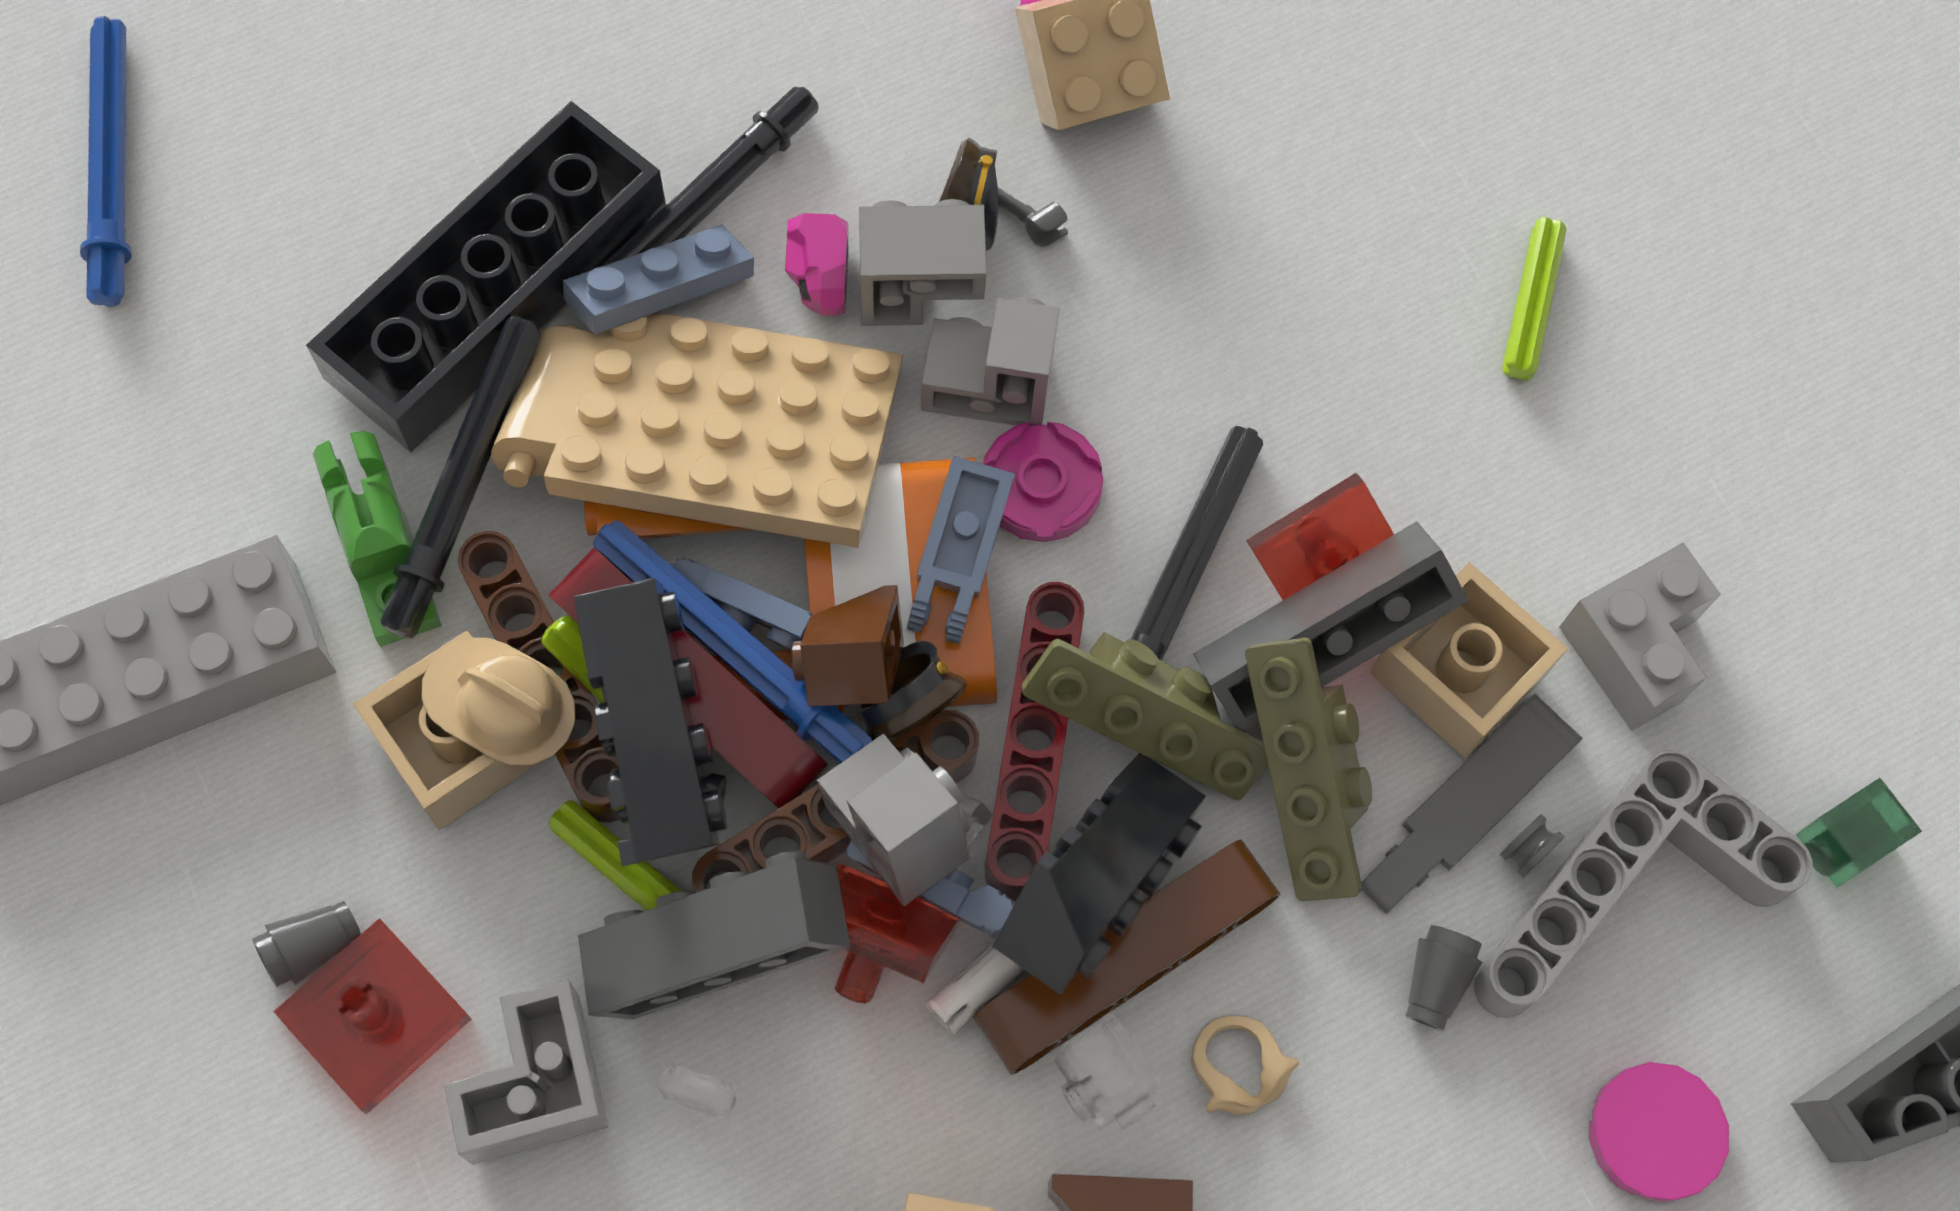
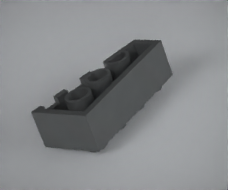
[1791,984,1960,1163]

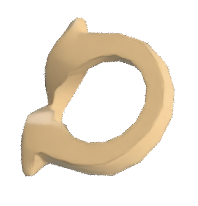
[1191,1015,1299,1115]

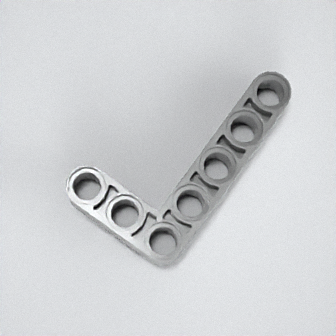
[1474,750,1813,1018]

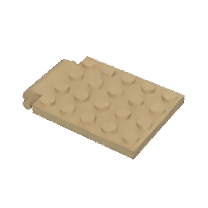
[491,312,903,548]

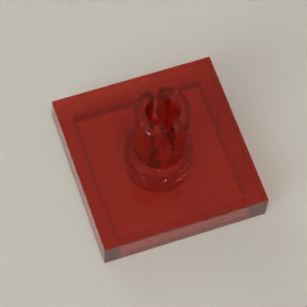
[1246,473,1394,601]
[835,863,959,1003]
[273,918,472,1115]

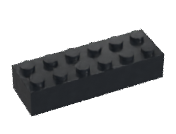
[306,101,666,452]

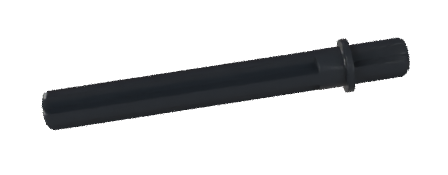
[600,86,819,267]
[380,316,540,638]
[1131,426,1263,661]

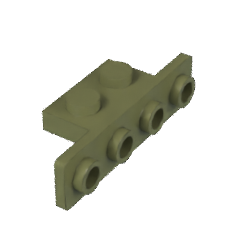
[1022,632,1268,800]
[1245,638,1372,901]

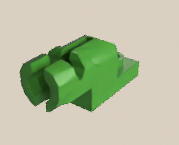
[313,431,442,647]

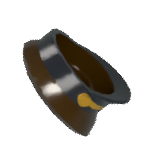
[939,137,998,251]
[855,641,968,742]

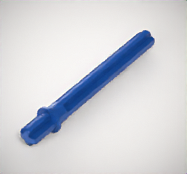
[80,16,132,307]
[593,520,873,763]

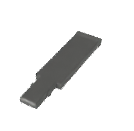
[1361,694,1583,914]

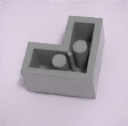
[859,199,987,326]
[921,297,1060,426]
[1559,542,1721,731]
[817,733,970,906]
[444,979,609,1165]

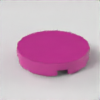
[983,421,1103,542]
[1589,1062,1729,1203]

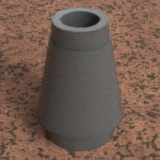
[252,900,362,988]
[1405,925,1483,1031]

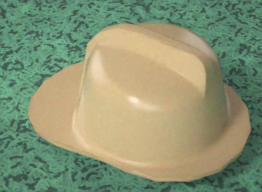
[422,637,575,766]

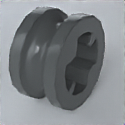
[1500,814,1565,878]

